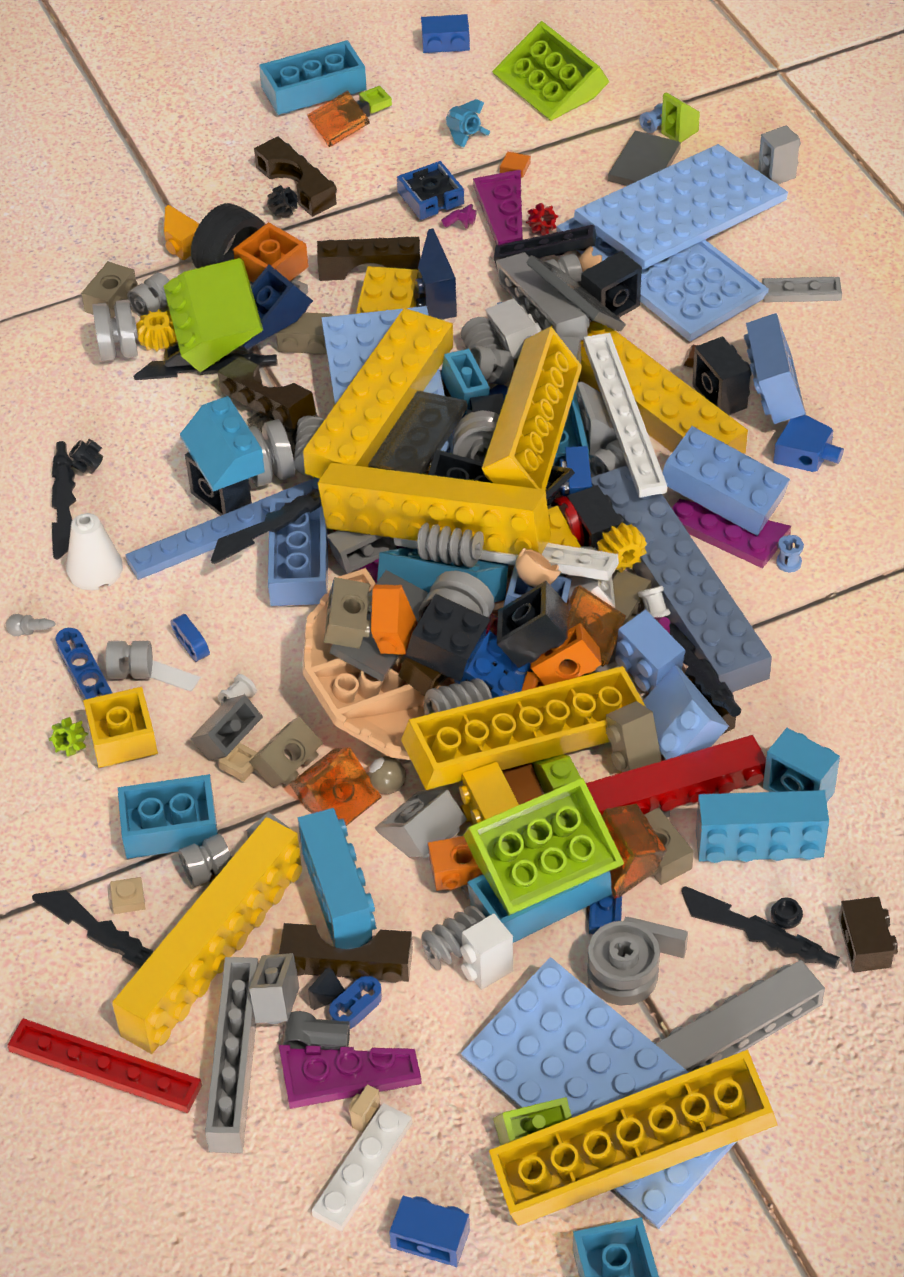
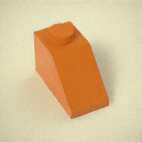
[371,584,418,655]

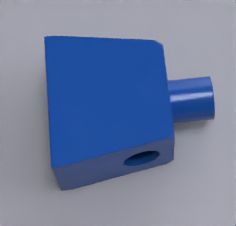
[773,414,844,472]

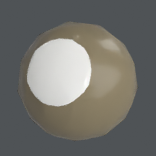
[367,756,406,794]

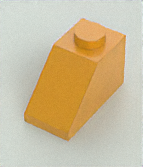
[164,205,199,260]

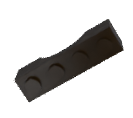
[254,136,337,217]
[317,236,420,281]
[217,356,317,430]
[279,923,413,983]

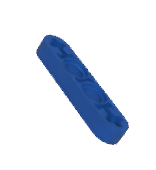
[55,628,113,700]

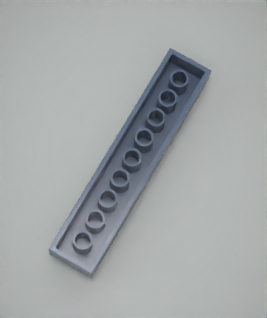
[591,465,772,692]

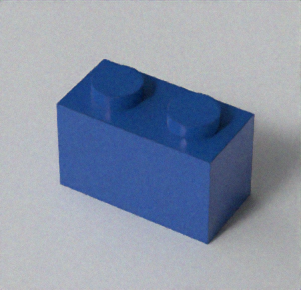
[421,14,470,53]
[389,1195,470,1267]

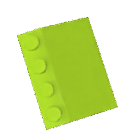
[492,20,610,121]
[163,258,263,372]
[463,778,624,916]

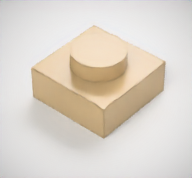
[219,743,258,782]
[110,877,146,914]
[349,1085,380,1133]

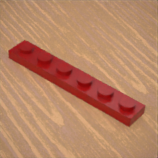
[8,1018,202,1113]

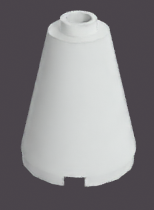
[66,513,123,591]

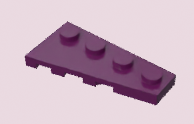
[473,170,523,245]
[672,499,791,569]
[279,1045,422,1109]

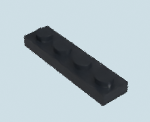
[494,224,596,267]

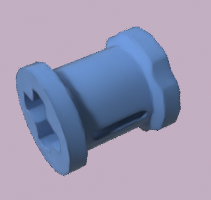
[639,103,663,133]
[776,535,804,573]

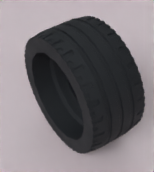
[191,203,265,268]

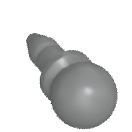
[6,614,56,636]

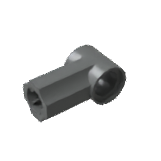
[283,1011,350,1050]

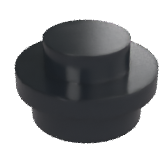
[771,897,803,929]

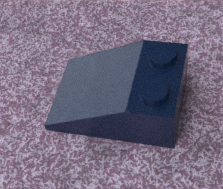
[415,228,457,320]
[242,264,313,349]

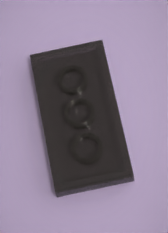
[368,390,468,474]

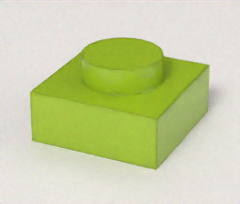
[359,85,392,114]

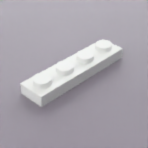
[312,1103,413,1232]

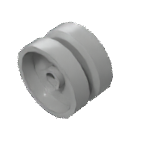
[92,299,138,361]
[453,410,499,463]
[249,419,295,487]
[418,570,495,621]
[587,920,660,1006]

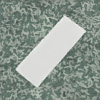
[151,660,201,692]

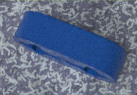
[170,614,210,662]
[329,976,382,1029]

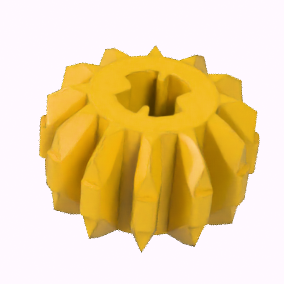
[136,309,177,352]
[597,522,647,573]

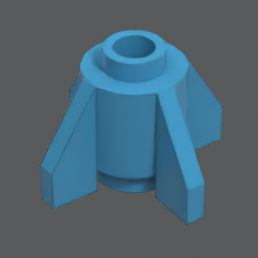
[446,99,490,147]

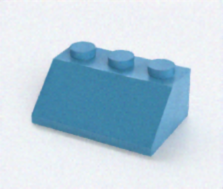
[180,396,265,491]

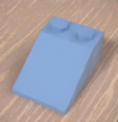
[643,665,729,760]

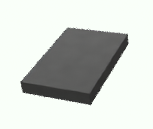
[608,130,681,186]

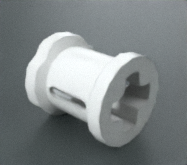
[638,586,670,617]
[217,674,257,705]

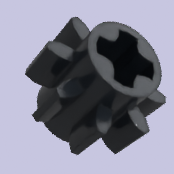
[267,185,298,218]
[69,439,103,473]

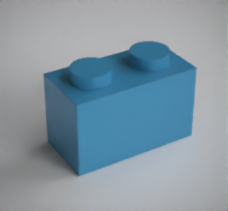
[441,349,490,415]

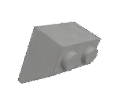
[576,382,617,456]
[375,789,467,858]

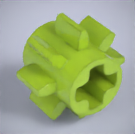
[49,717,89,756]

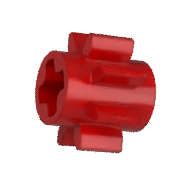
[526,203,559,235]

